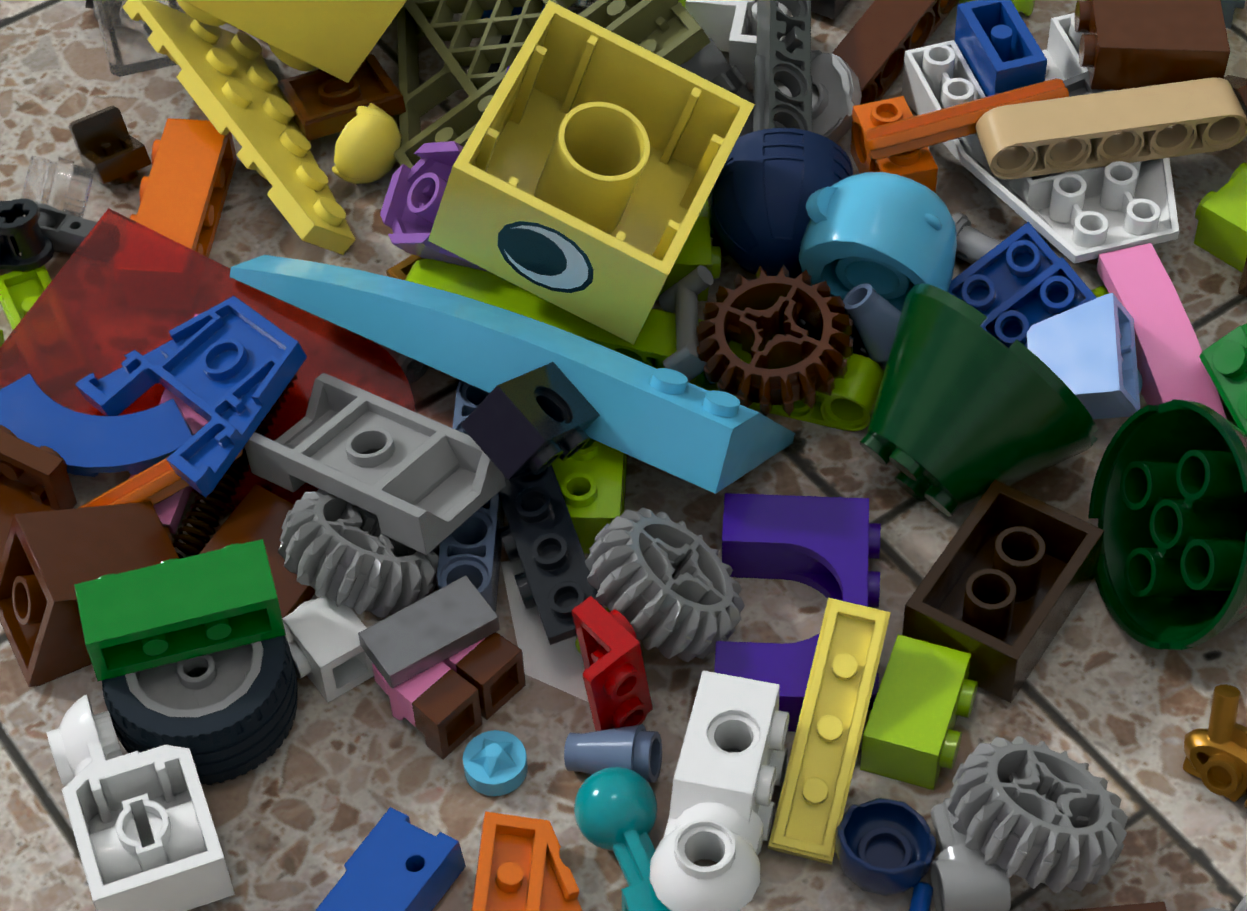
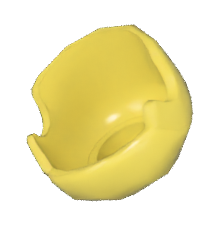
[332,103,402,184]

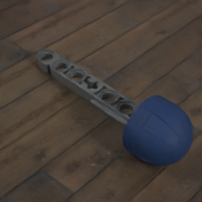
[710,0,853,279]

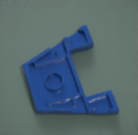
[75,296,307,497]

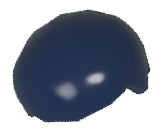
[835,798,936,896]

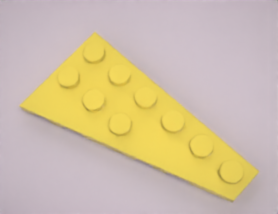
[122,0,356,255]

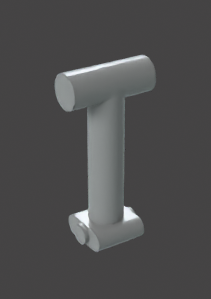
[659,265,714,382]

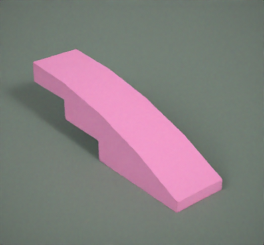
[1096,243,1227,419]

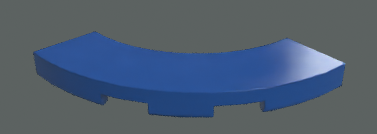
[0,373,194,477]

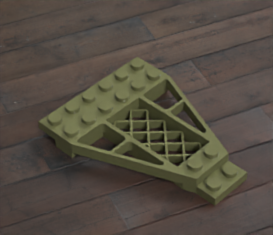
[393,0,711,168]

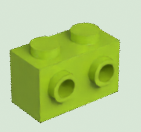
[552,438,627,554]

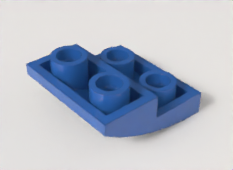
[948,222,1097,348]

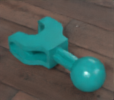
[574,767,670,911]

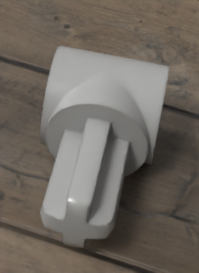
[931,798,1011,911]

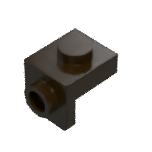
[69,106,151,185]

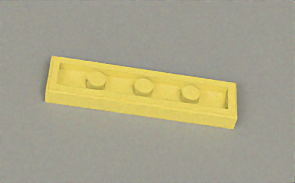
[768,597,891,865]

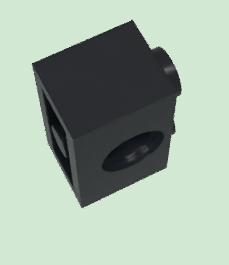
[460,362,600,480]

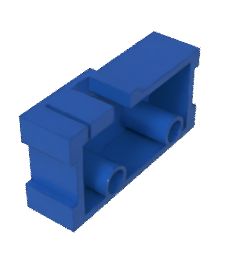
[315,807,466,911]

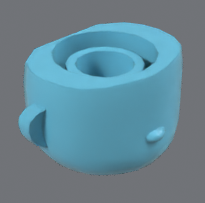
[799,172,957,312]

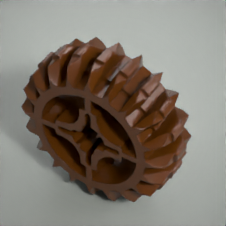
[696,264,853,417]

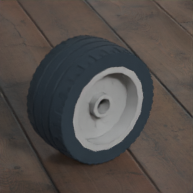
[102,635,298,785]

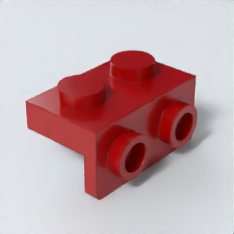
[571,596,653,731]

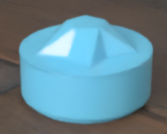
[463,730,528,796]

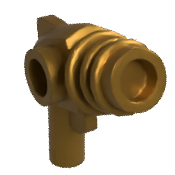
[1183,684,1247,808]

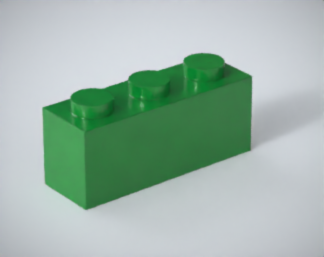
[74,539,286,681]

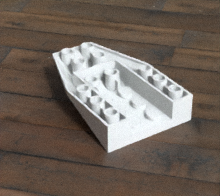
[902,13,1179,264]

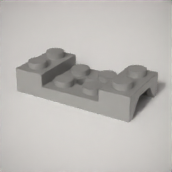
[245,372,506,555]

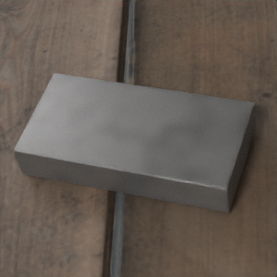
[358,575,500,688]

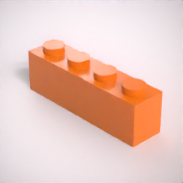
[115,118,237,313]

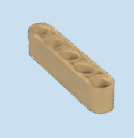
[975,77,1247,179]

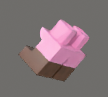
[372,632,526,760]

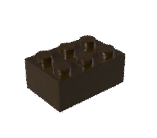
[902,479,1104,703]

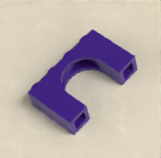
[714,493,881,735]

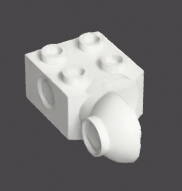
[650,671,789,911]
[47,694,235,911]

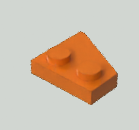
[471,811,582,911]

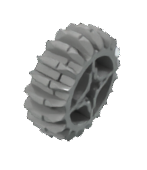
[278,489,440,618]
[585,507,745,662]
[947,736,1128,893]

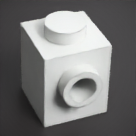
[282,596,374,703]

